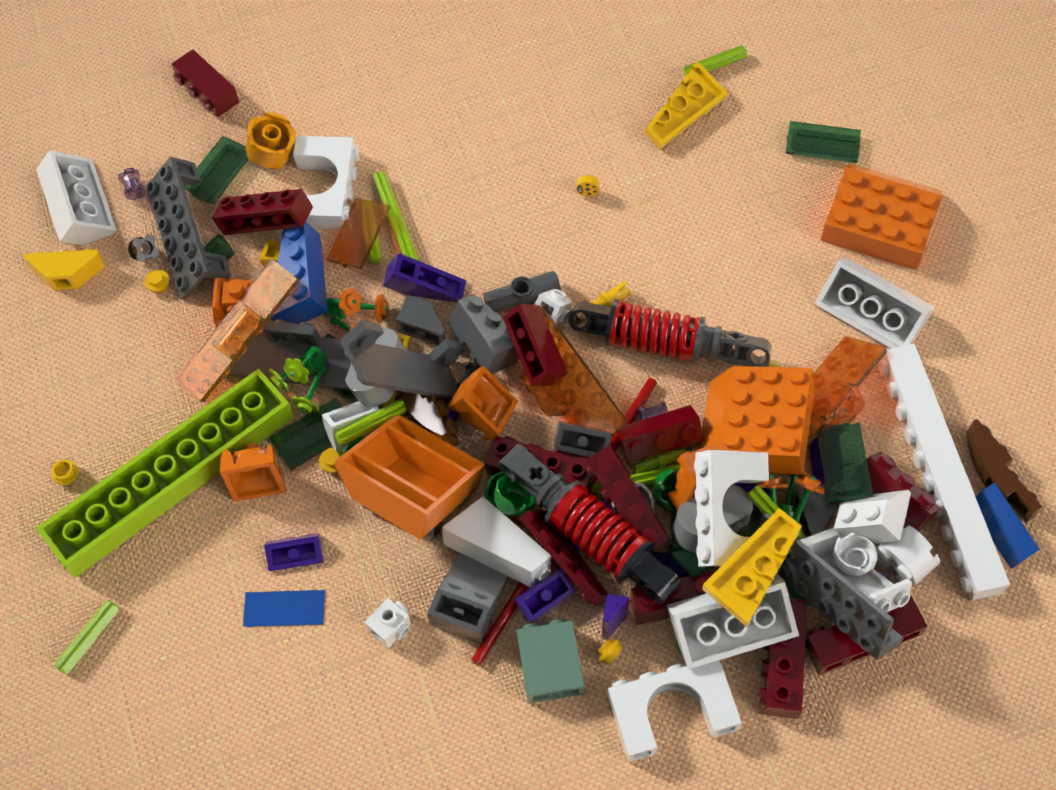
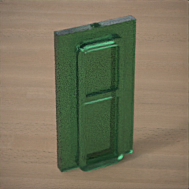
[785,121,861,163]
[183,136,249,204]
[269,398,343,471]
[817,423,874,505]

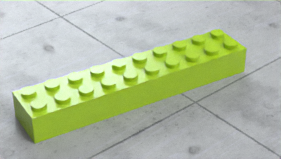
[36,368,295,578]

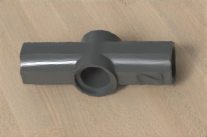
[483,271,561,313]

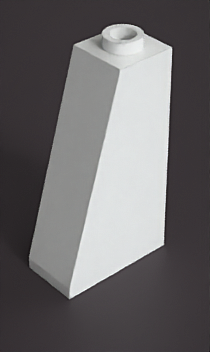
[442,497,552,587]

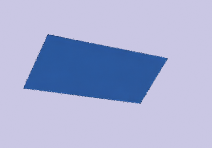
[975,482,1040,569]
[243,590,325,627]

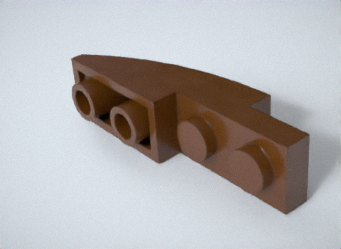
[398,391,460,446]
[966,419,1043,523]

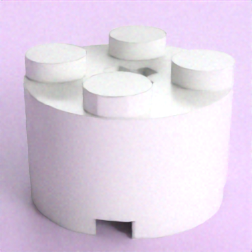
[875,525,940,587]

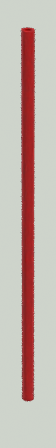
[471,378,657,666]

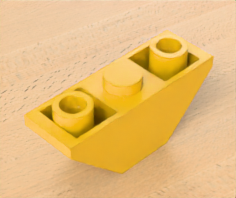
[24,249,105,290]

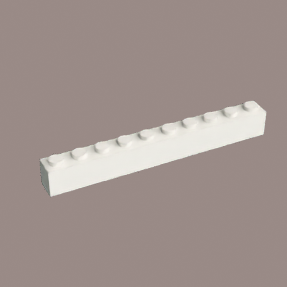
[878,344,1010,601]

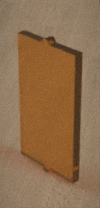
[327,198,391,270]

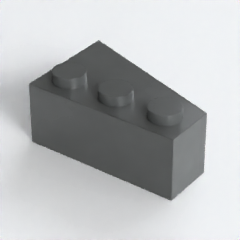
[448,294,519,374]

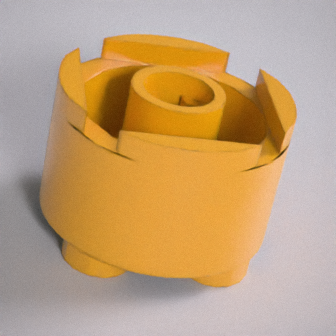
[245,112,296,170]

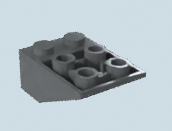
[427,553,509,643]

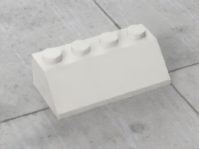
[36,150,117,246]
[815,257,935,348]
[667,574,799,669]

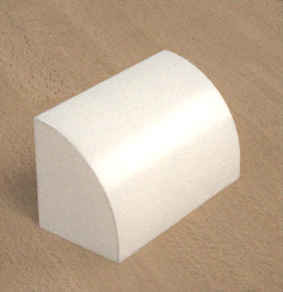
[322,401,380,453]

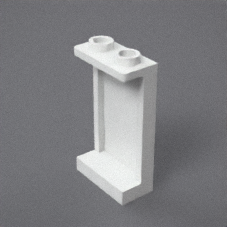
[800,527,912,613]

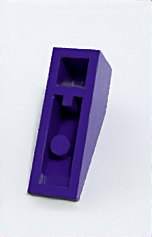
[383,253,466,303]

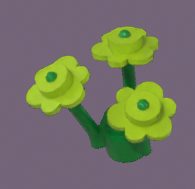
[269,346,328,414]

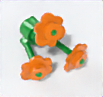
[324,287,389,332]
[757,468,825,523]

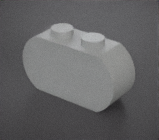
[345,327,406,406]
[673,484,753,553]

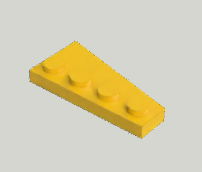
[644,61,729,149]
[702,508,802,627]

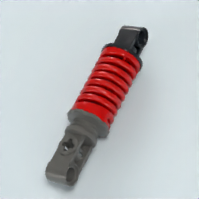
[568,298,772,367]
[498,444,681,604]

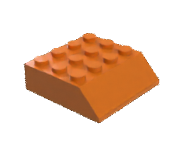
[820,163,943,270]
[697,366,815,475]
[334,414,485,540]

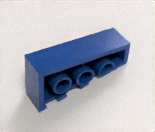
[268,222,328,324]

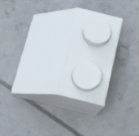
[834,490,911,544]

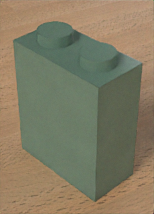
[516,619,584,704]

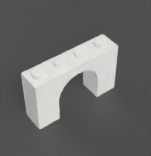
[293,136,359,230]
[694,450,769,567]
[608,660,742,762]

